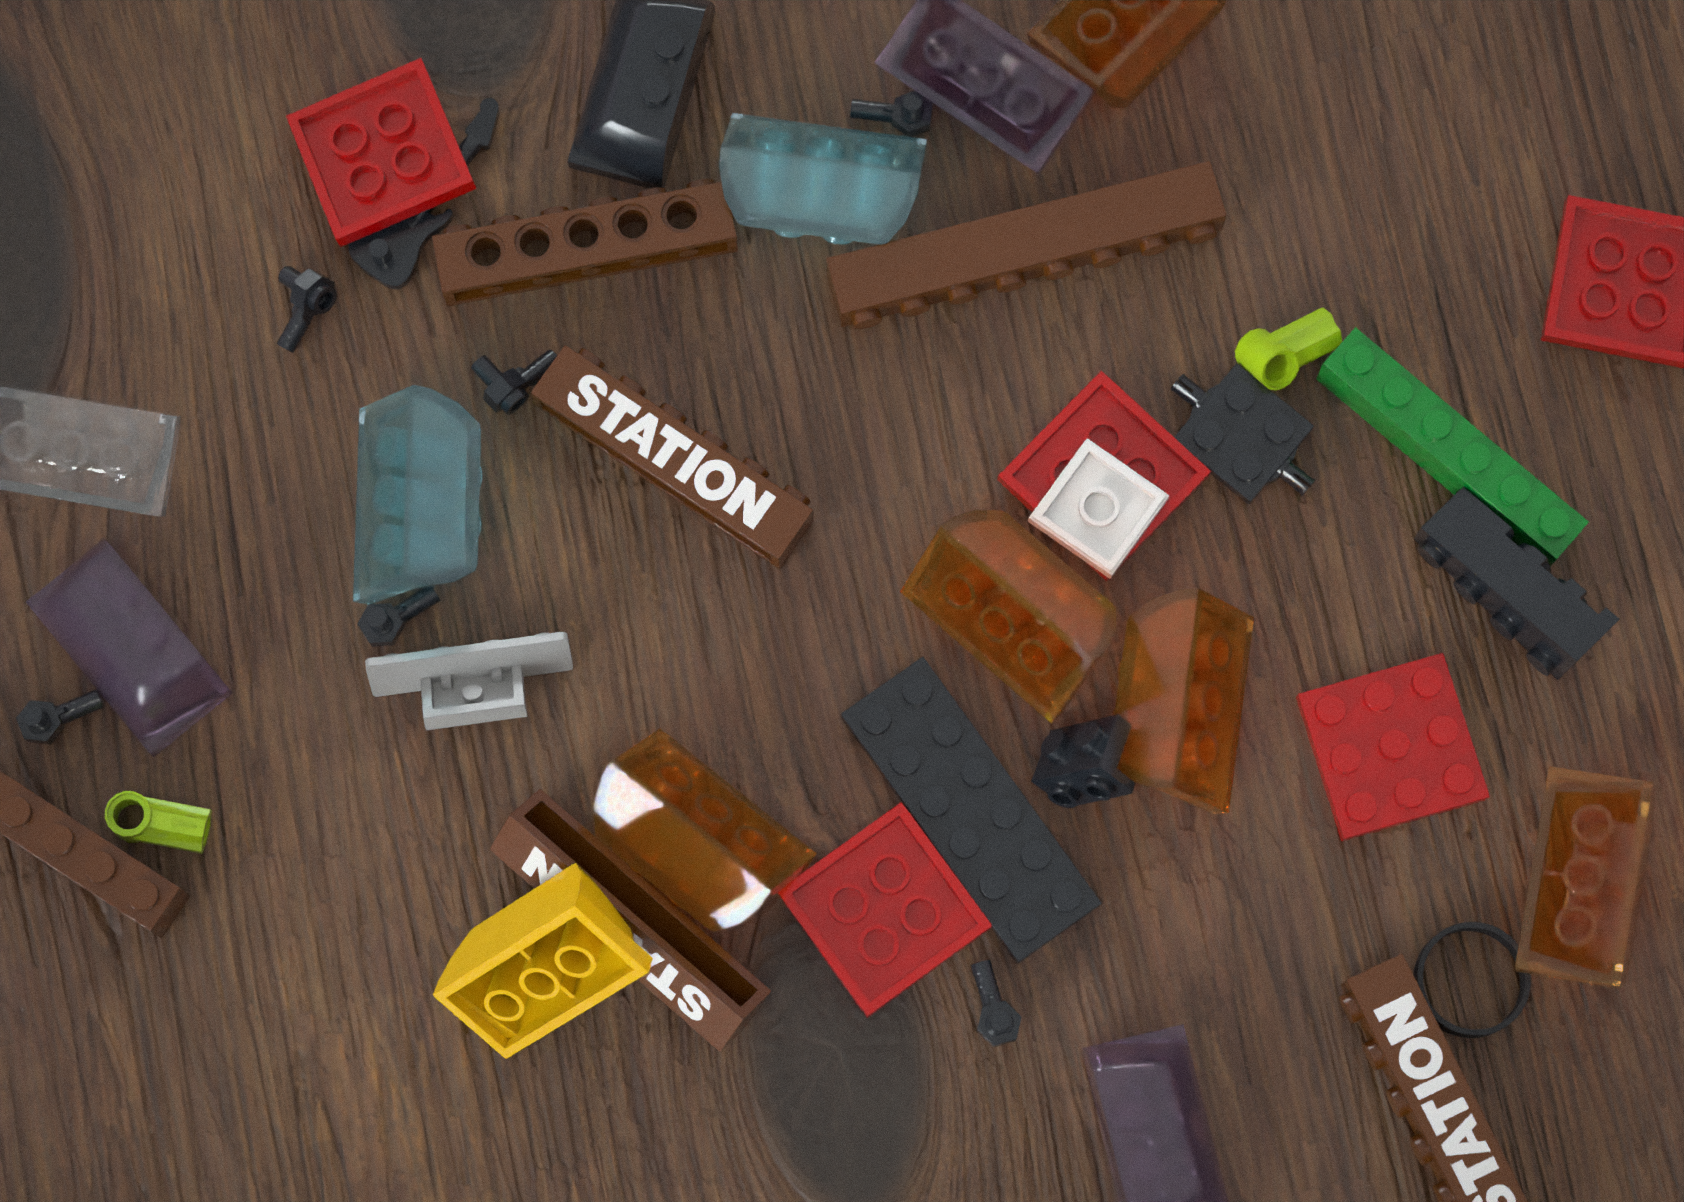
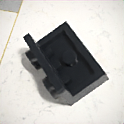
[1031,714,1136,808]

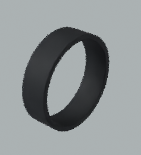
[1413,922,1531,1038]

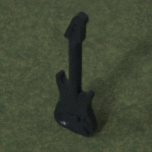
[349,98,500,290]

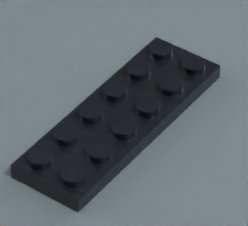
[840,657,1102,964]

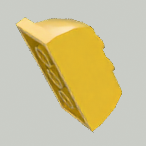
[433,863,653,1059]

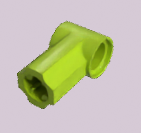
[1235,307,1342,390]
[105,791,212,854]

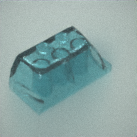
[719,113,927,245]
[353,385,483,604]

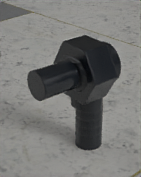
[850,90,933,138]
[277,266,337,353]
[471,349,557,415]
[357,584,441,647]
[16,689,105,745]
[971,960,1022,1048]

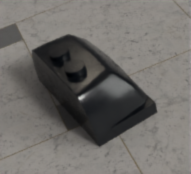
[567,0,715,188]

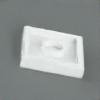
[1028,438,1170,579]

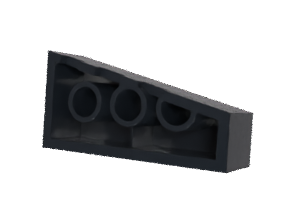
[1414,487,1620,680]

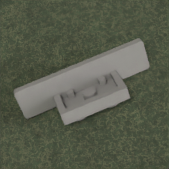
[365,632,573,730]

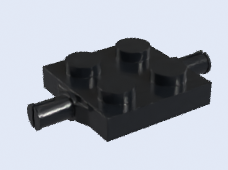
[1170,363,1315,505]

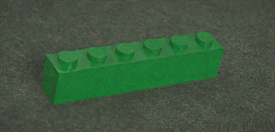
[1316,327,1589,567]

